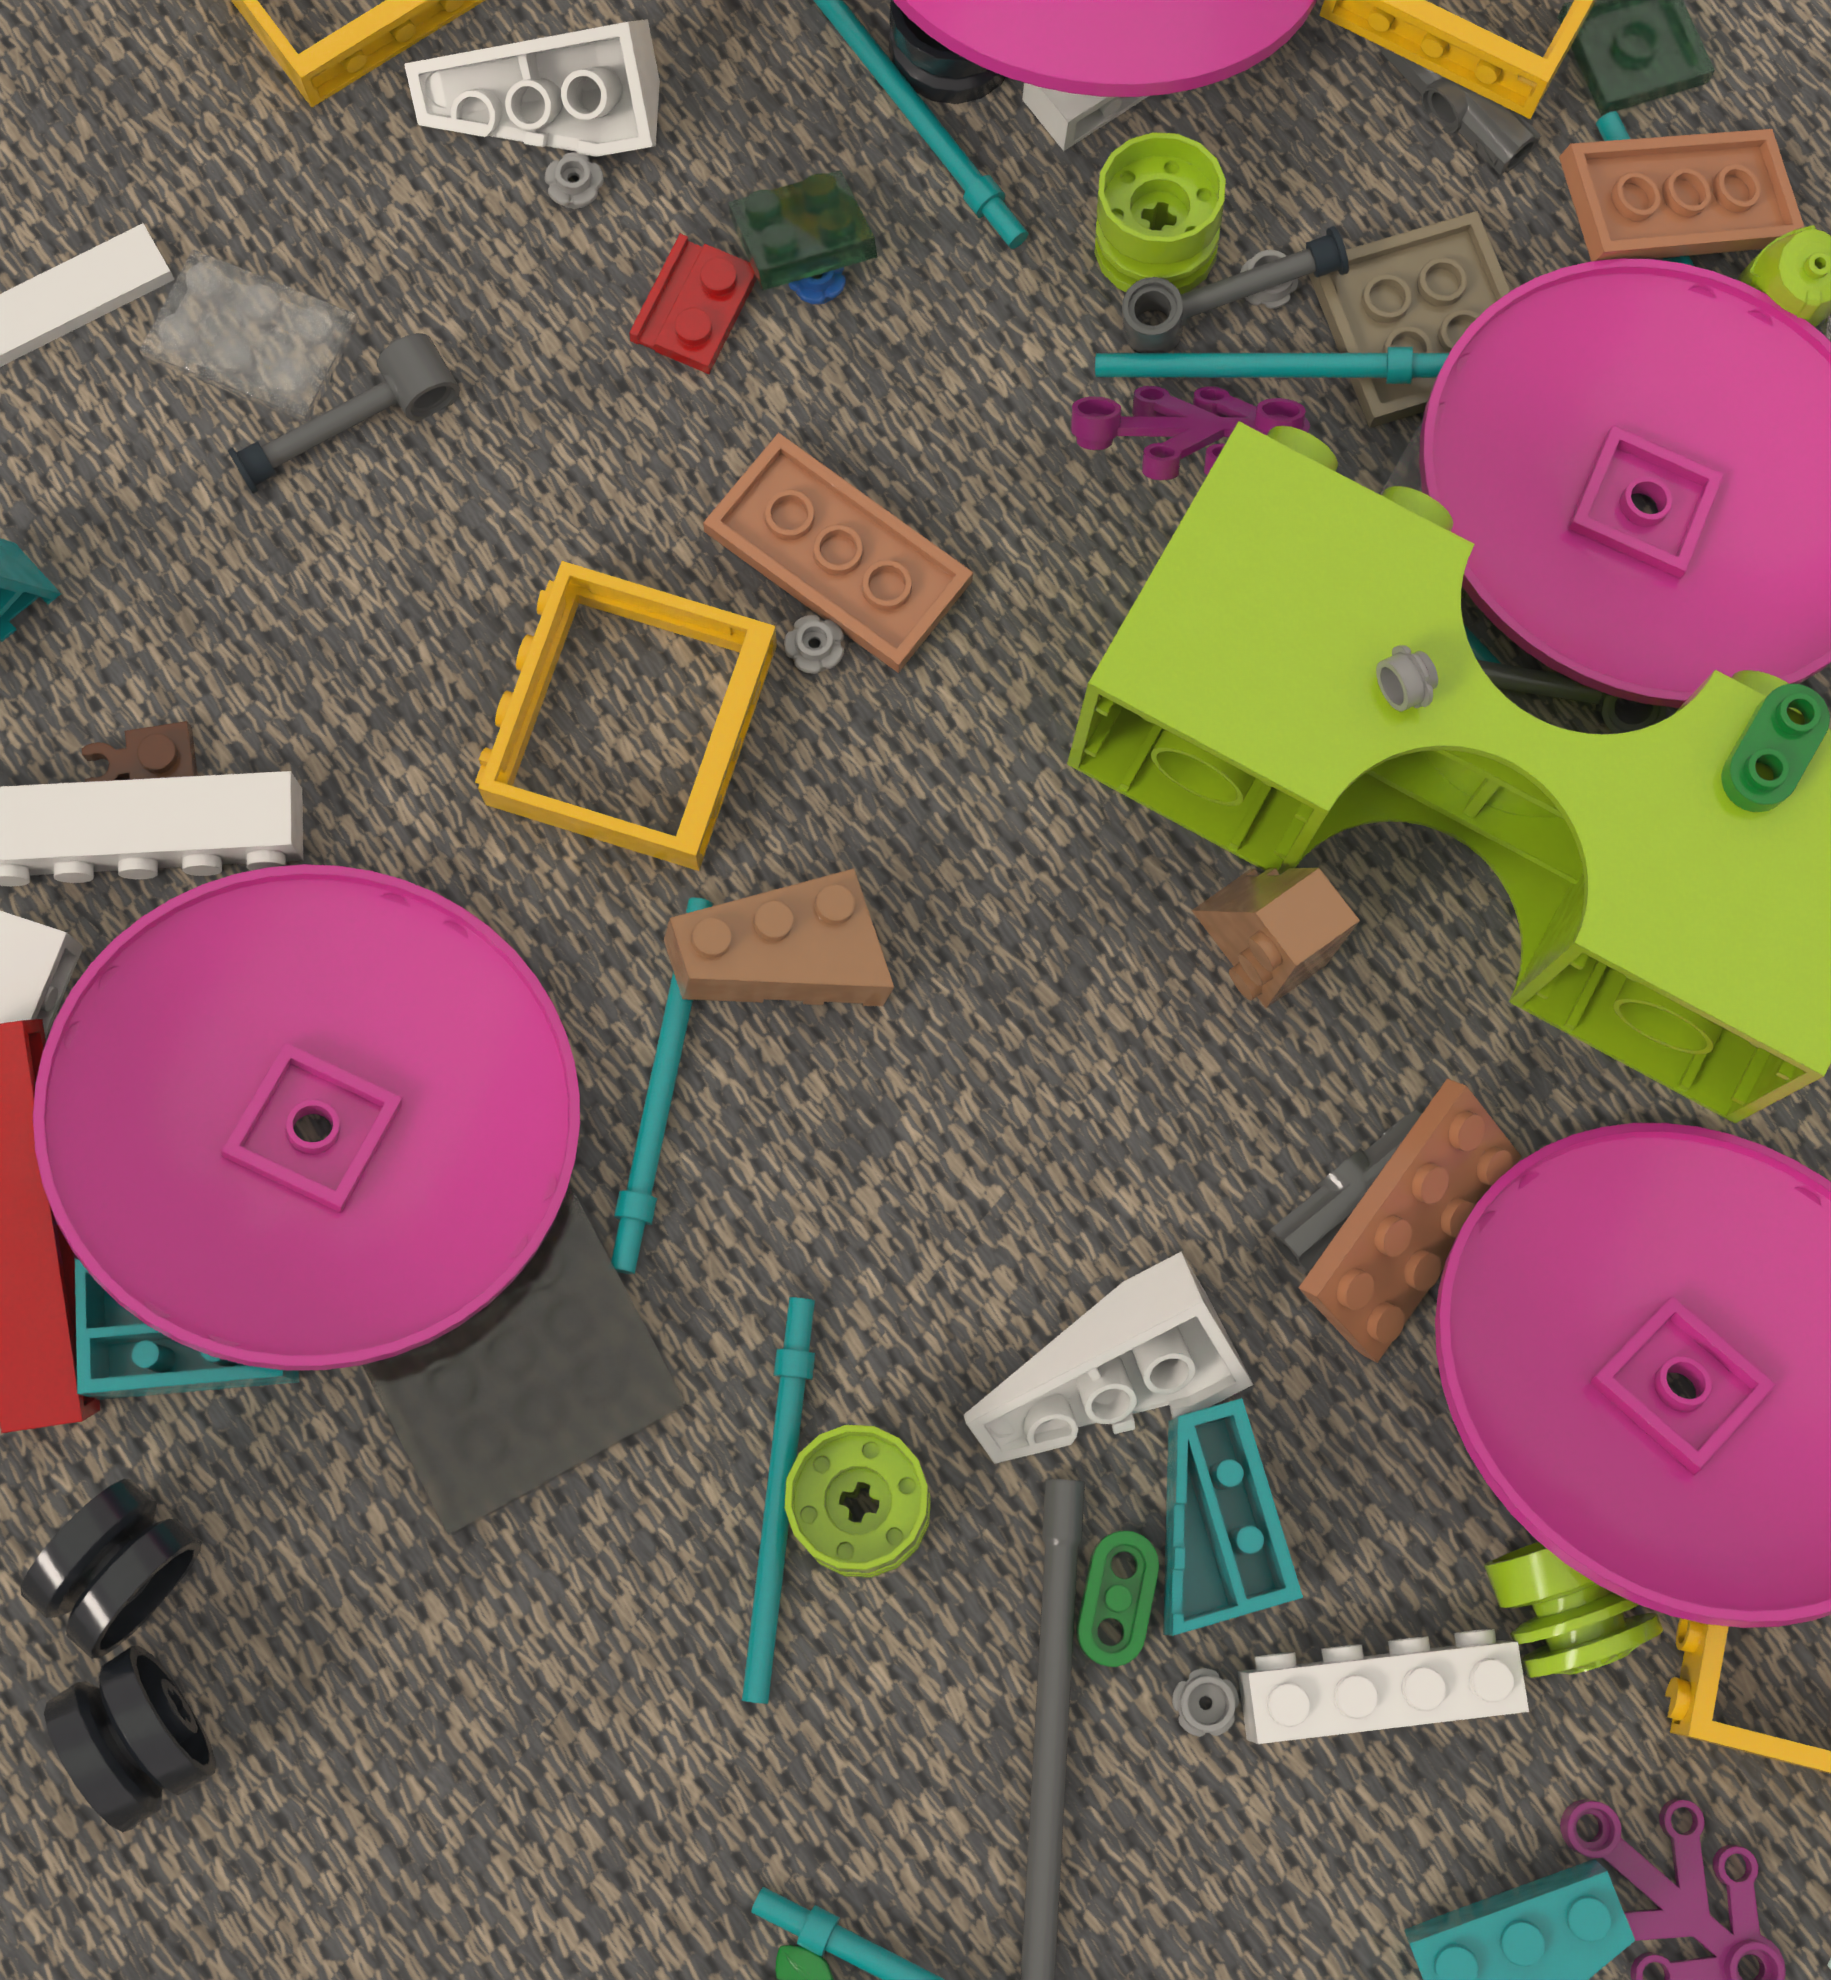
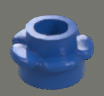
[787,248,846,304]

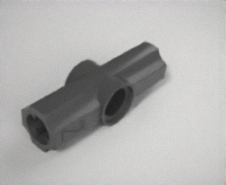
[1382,48,1541,175]
[1267,1109,1421,1275]

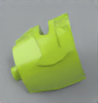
[1738,225,1831,327]

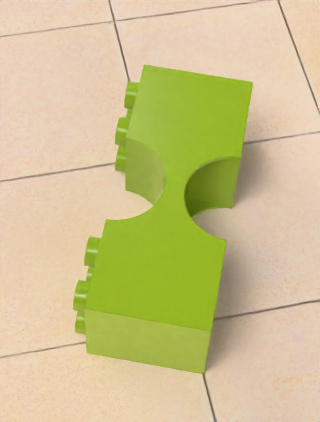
[1067,421,1831,1123]

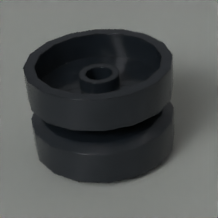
[889,0,1006,104]
[21,1479,202,1659]
[44,1646,216,1832]

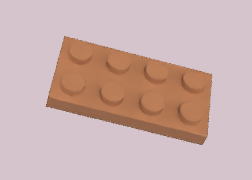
[1559,129,1804,261]
[703,432,973,673]
[1298,1079,1522,1363]

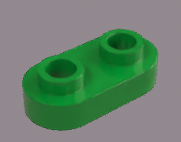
[1721,684,1830,812]
[1076,1531,1159,1667]

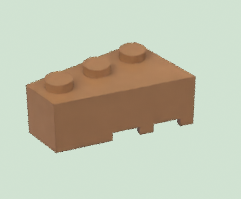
[664,868,894,1006]
[1191,868,1360,1008]

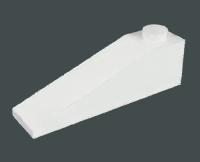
[404,19,660,157]
[964,1252,1253,1464]

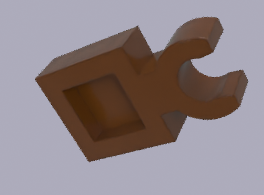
[81,721,198,782]

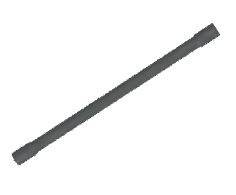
[1020,1479,1085,1980]

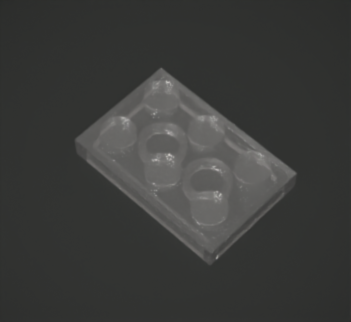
[139,249,360,423]

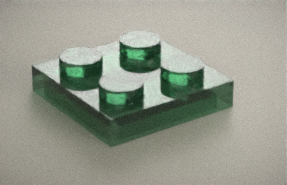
[1558,0,1715,116]
[728,170,878,291]

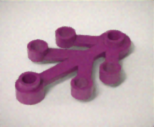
[1071,386,1310,480]
[1560,1799,1786,1980]

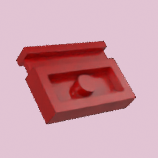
[629,233,759,374]

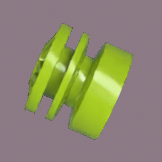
[1094,132,1226,294]
[784,1425,931,1578]
[1484,1542,1663,1678]

